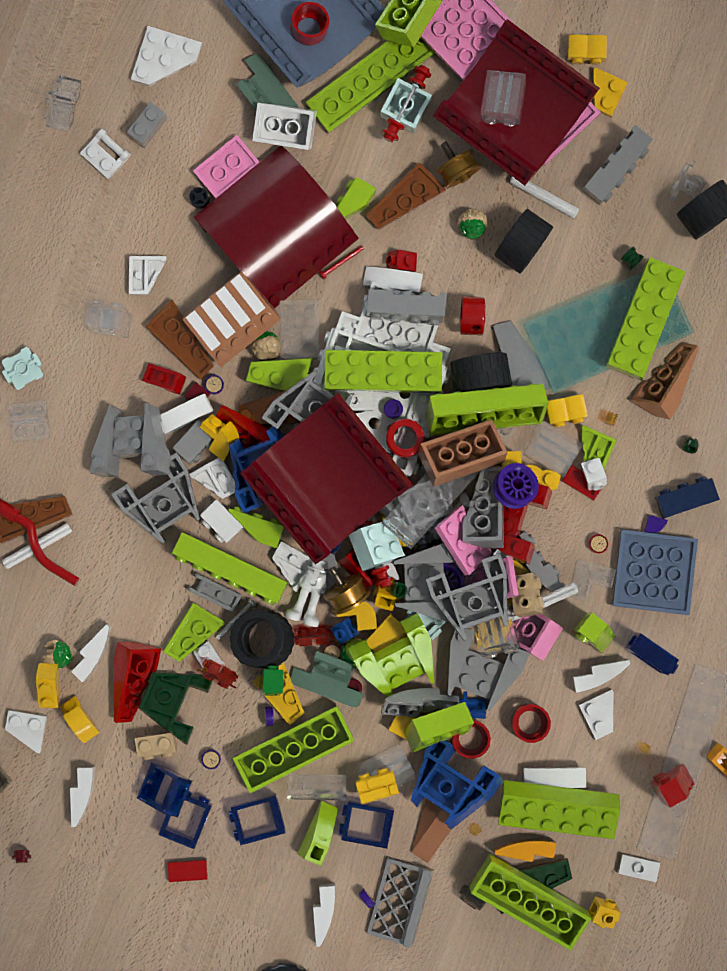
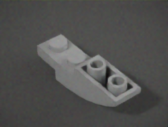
[519,532,565,592]
[381,688,460,717]

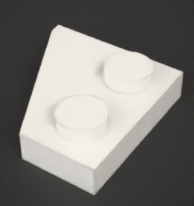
[129,256,167,295]
[272,541,312,592]

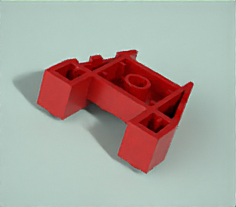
[496,483,552,565]

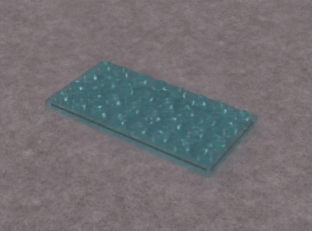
[523,272,694,394]

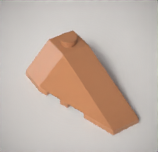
[631,342,699,419]
[412,800,451,863]

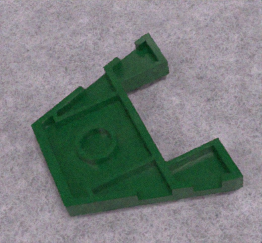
[139,673,214,745]

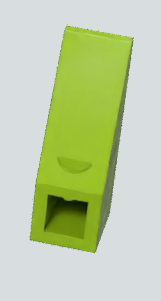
[336,177,376,219]
[228,506,285,549]
[297,801,338,866]

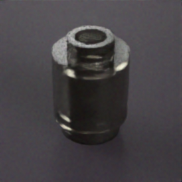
[458,883,486,911]

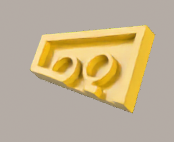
[252,662,304,726]

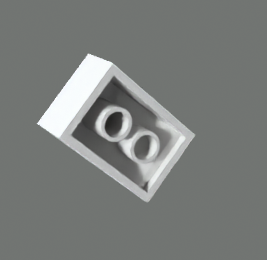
[252,102,317,150]

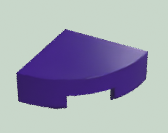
[644,515,668,533]

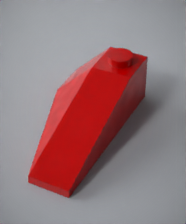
[215,405,269,449]
[114,642,161,723]

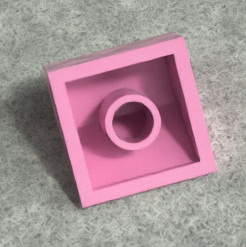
[505,614,563,661]

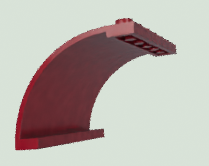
[433,19,600,186]
[193,146,359,308]
[240,393,413,565]

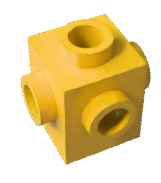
[373,580,400,611]
[588,897,621,929]

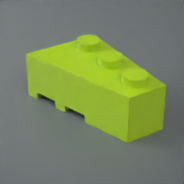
[246,358,312,392]
[572,612,616,654]
[404,702,474,753]

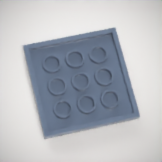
[612,530,698,615]

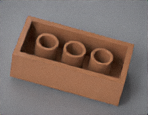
[418,419,508,487]

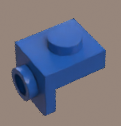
[330,618,359,645]
[459,691,486,719]

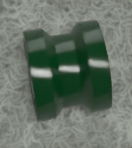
[620,246,644,270]

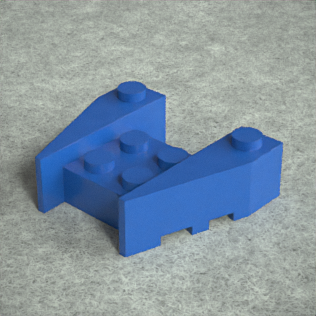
[230,426,285,513]
[411,741,503,830]

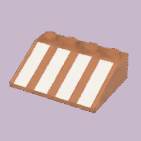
[183,271,281,367]

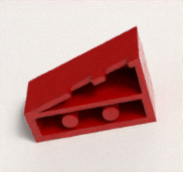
[650,763,695,808]

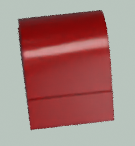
[142,363,186,395]

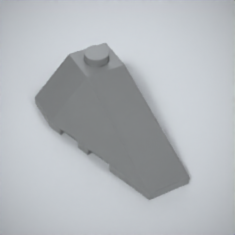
[493,321,551,390]
[463,467,504,548]

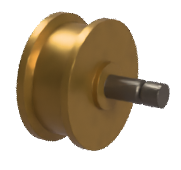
[436,141,482,189]
[324,566,370,614]

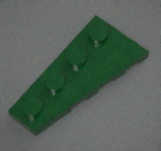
[500,858,572,914]

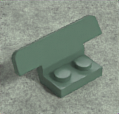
[237,54,298,110]
[291,651,364,707]

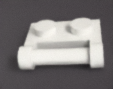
[80,129,131,180]

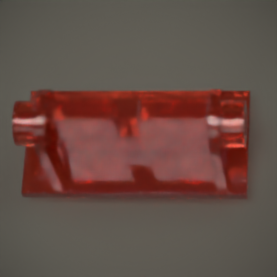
[294,624,334,647]
[197,659,238,689]

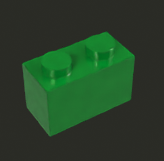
[260,666,283,696]

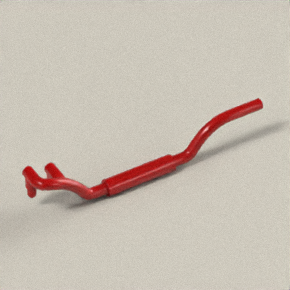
[0,499,80,586]

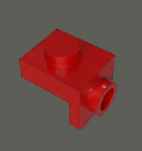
[386,250,417,272]

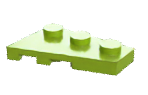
[163,603,226,662]

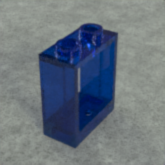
[625,632,679,676]
[137,762,192,817]
[158,788,213,849]
[228,794,286,846]
[338,800,394,849]

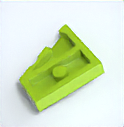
[581,425,617,469]

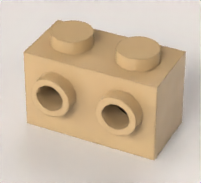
[512,573,544,618]
[135,732,178,760]

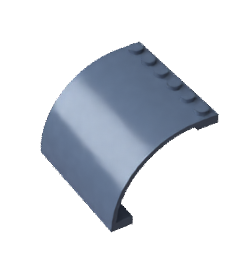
[223,0,385,88]

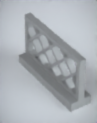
[367,858,434,948]

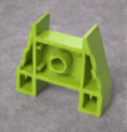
[348,613,434,697]

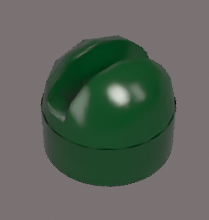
[682,437,699,454]
[390,582,407,598]

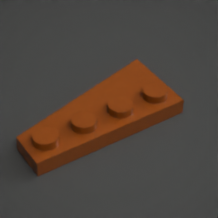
[365,162,446,230]
[146,299,214,380]
[238,390,301,424]
[0,496,73,544]

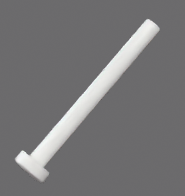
[216,599,256,640]

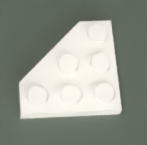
[131,26,203,87]

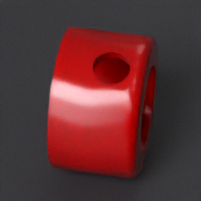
[290,2,330,46]
[460,296,486,336]
[386,419,424,458]
[511,703,551,743]
[451,719,491,759]

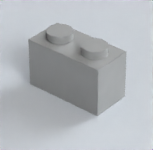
[127,102,167,148]
[173,420,214,464]

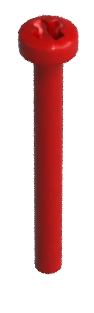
[319,245,364,279]

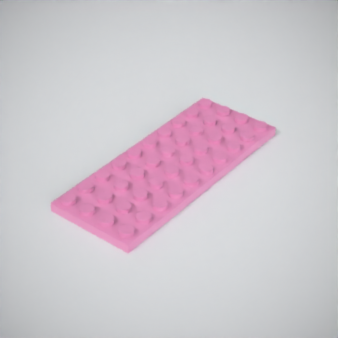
[420,0,601,166]

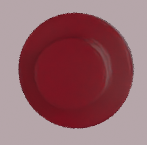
[12,850,31,863]

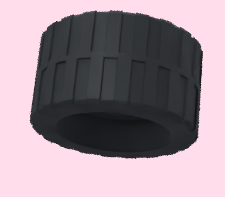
[677,180,727,240]
[494,209,553,274]
[450,352,512,392]
[229,609,294,669]

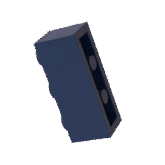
[655,476,720,519]

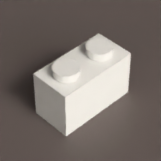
[200,499,244,544]

